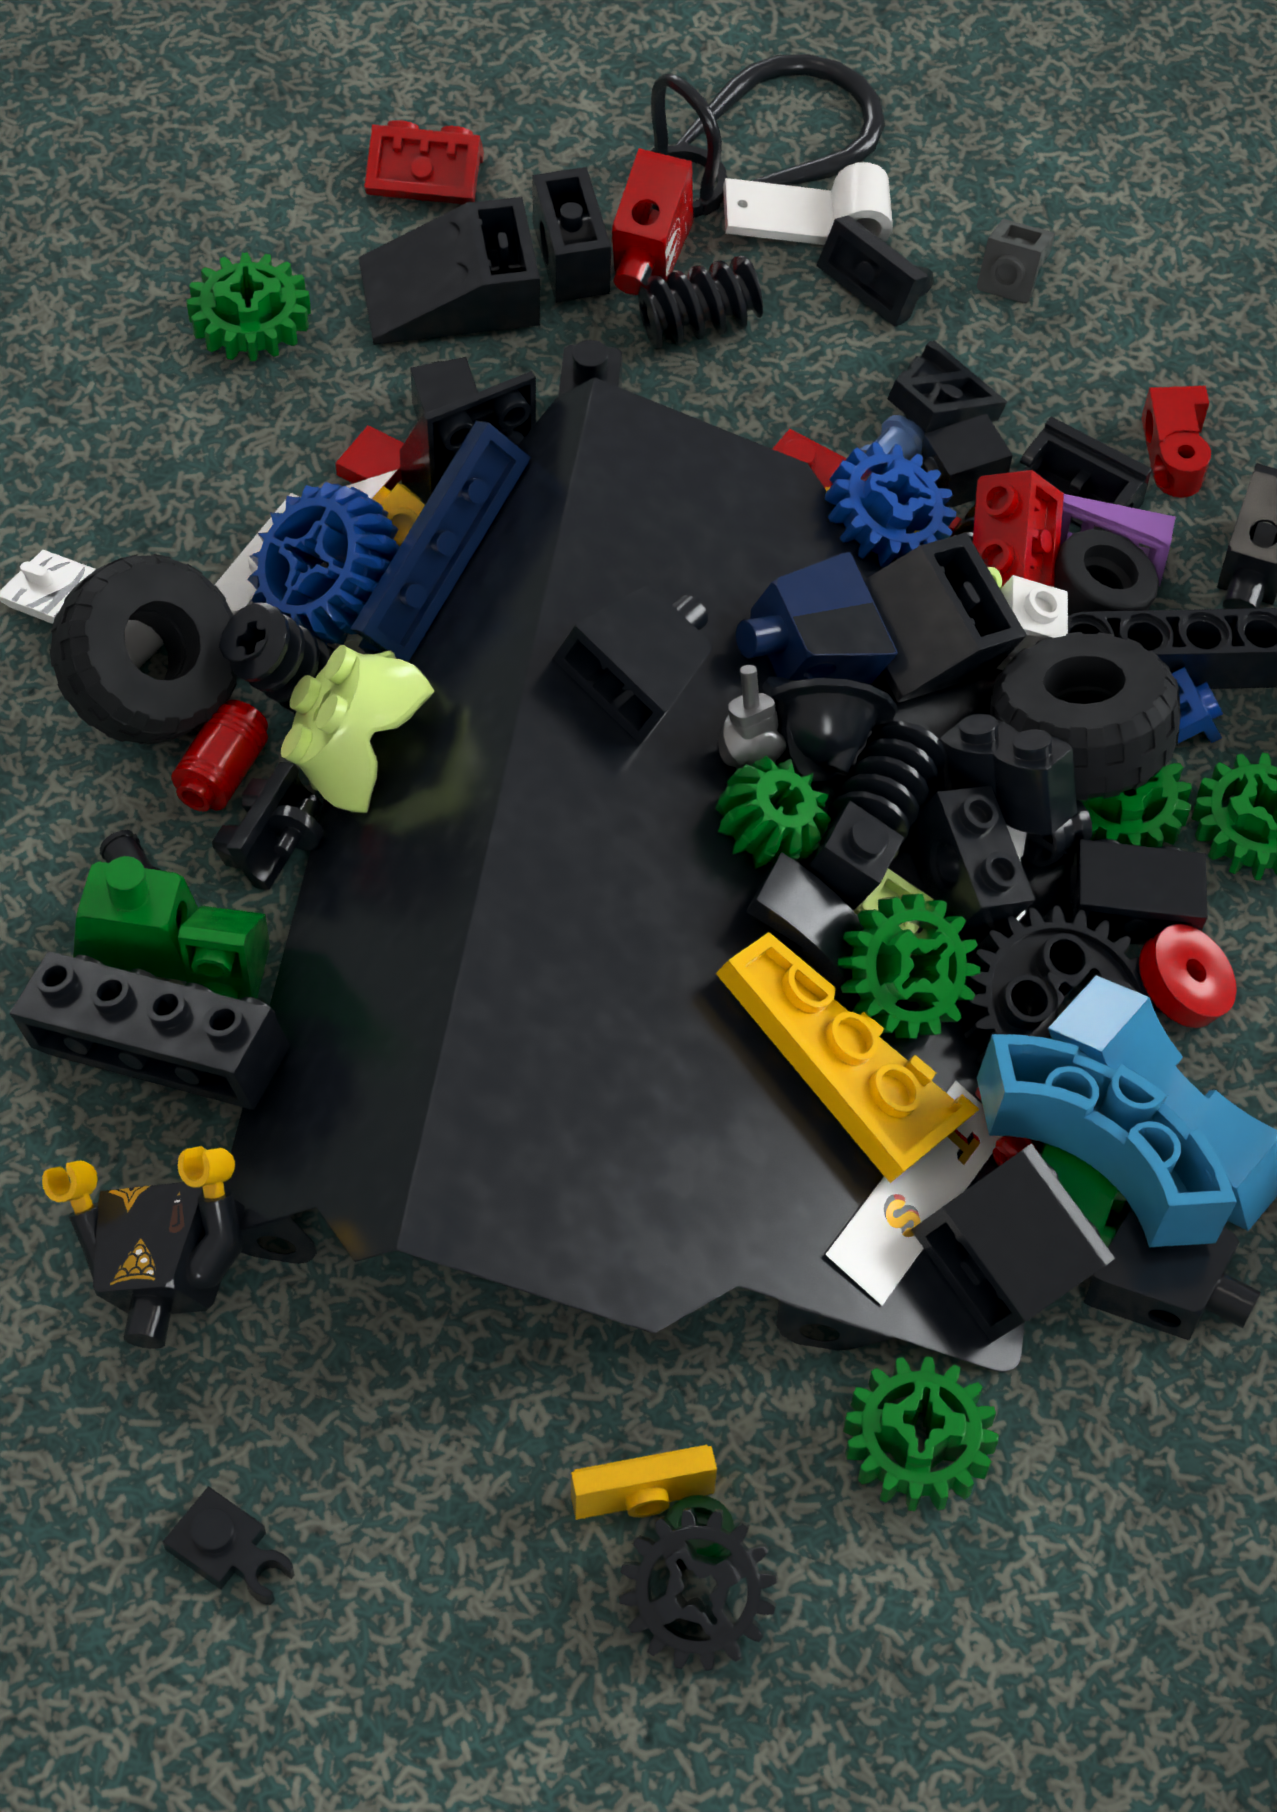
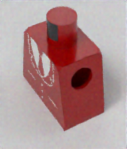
[612,148,693,295]

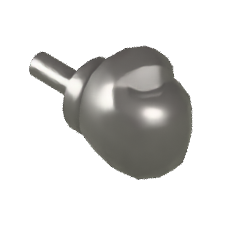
[718,665,787,769]

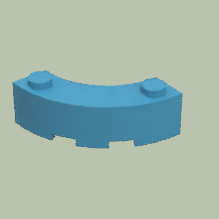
[1048,975,1277,1231]
[977,1034,1237,1247]

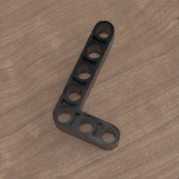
[1068,608,1277,689]

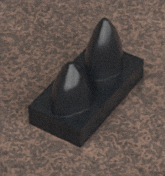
[816,215,933,327]

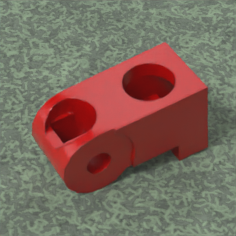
[1141,385,1211,498]

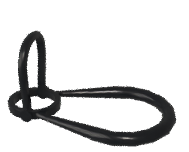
[651,54,885,218]

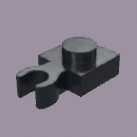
[163,1486,295,1605]

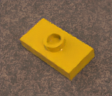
[571,1445,717,1520]

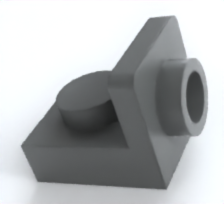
[977,219,1055,303]

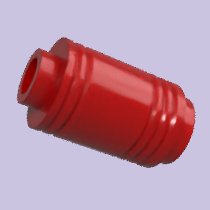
[171,700,268,812]

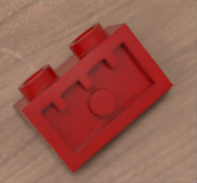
[364,120,484,205]
[973,470,1064,588]

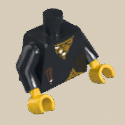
[42,1146,245,1349]

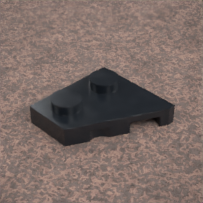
[887,341,1007,432]

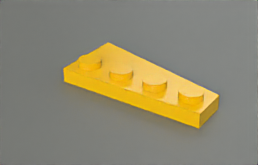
[716,932,980,1183]

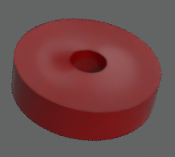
[1139,924,1237,1028]

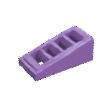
[1060,494,1176,587]

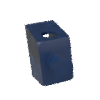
[736,552,898,685]

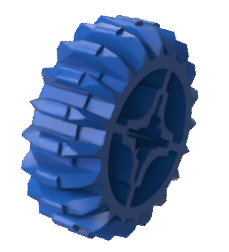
[247,482,399,645]

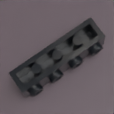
[10,951,290,1110]

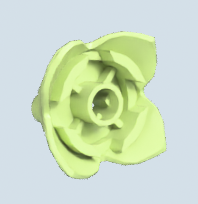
[281,645,435,813]

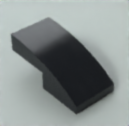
[746,852,864,994]

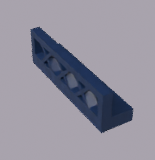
[350,421,531,662]

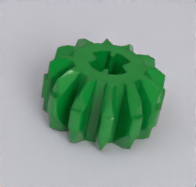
[715,755,831,869]

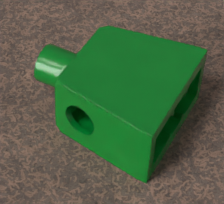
[73,856,198,981]

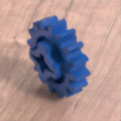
[825,442,956,568]

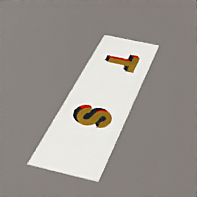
[825,1081,1002,1306]

